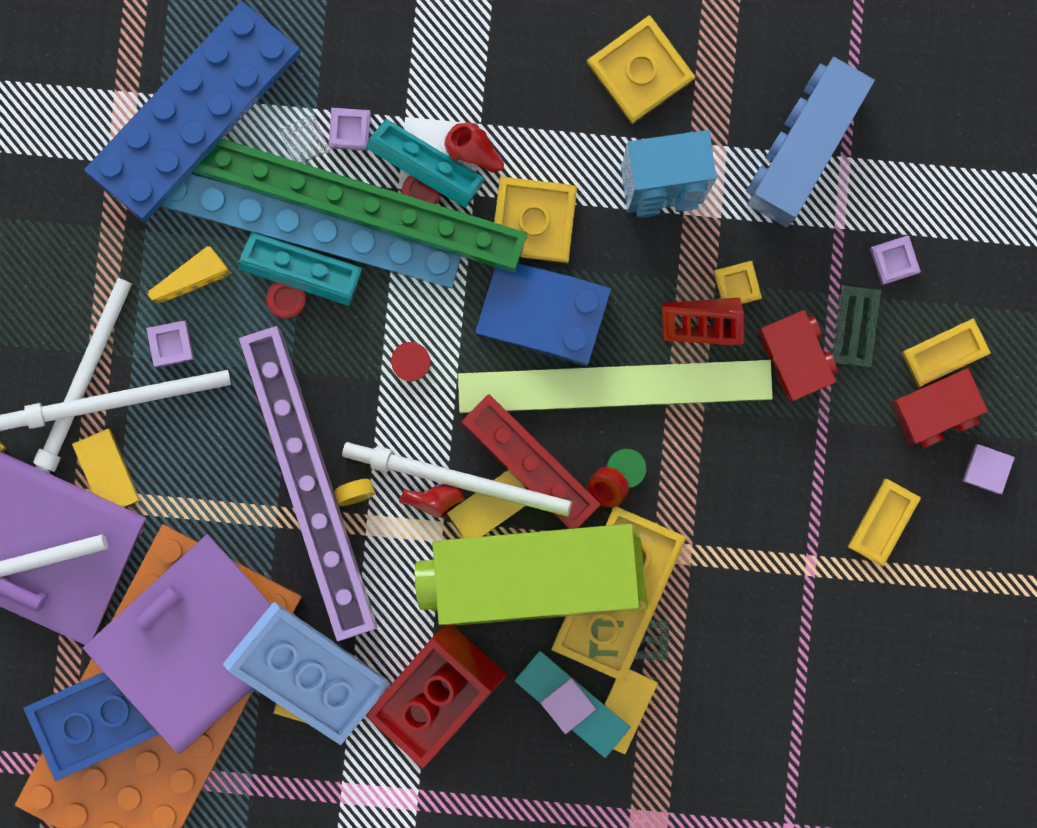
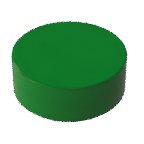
[607,449,646,488]

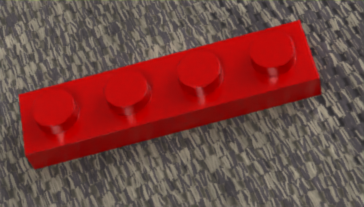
[460,394,601,529]

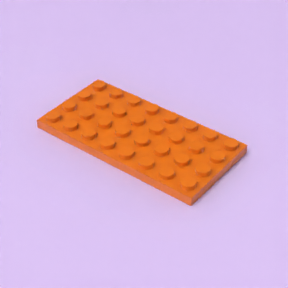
[15,524,303,828]

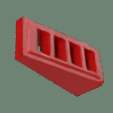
[662,297,744,345]

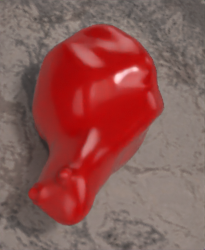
[444,122,504,173]
[399,484,465,518]

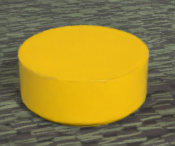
[334,479,375,506]

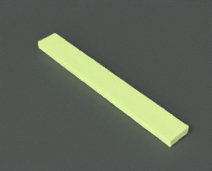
[458,360,773,413]

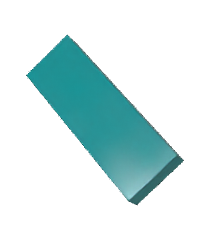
[365,119,486,208]
[238,231,362,306]
[515,651,631,758]

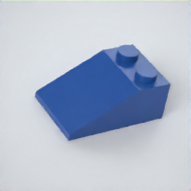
[475,264,611,367]

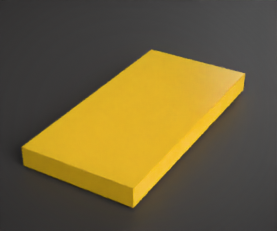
[551,507,687,682]

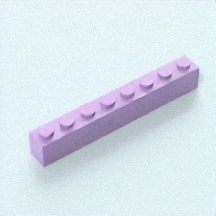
[239,326,378,641]

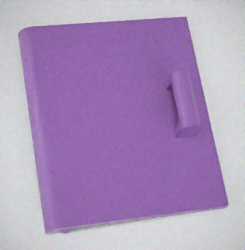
[0,452,146,645]
[83,534,271,754]

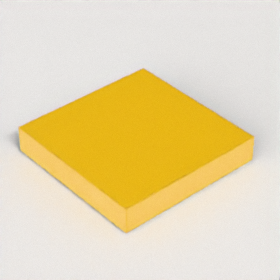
[587,15,695,125]
[494,176,577,264]

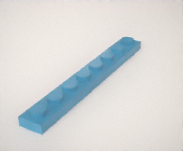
[160,174,461,289]

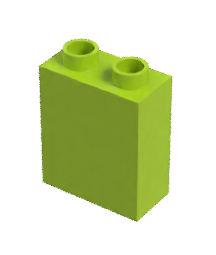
[415,524,647,625]

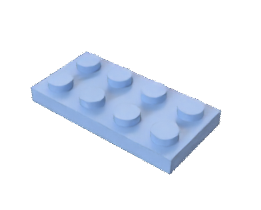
[223,601,391,745]

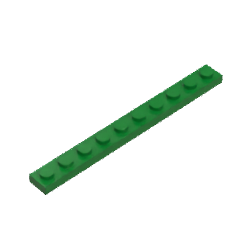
[191,139,527,273]

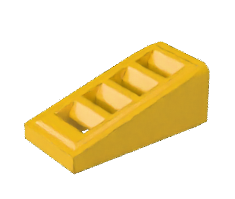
[147,246,232,304]

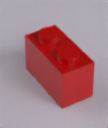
[757,310,838,403]
[890,368,988,448]

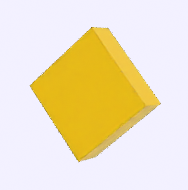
[713,261,762,304]

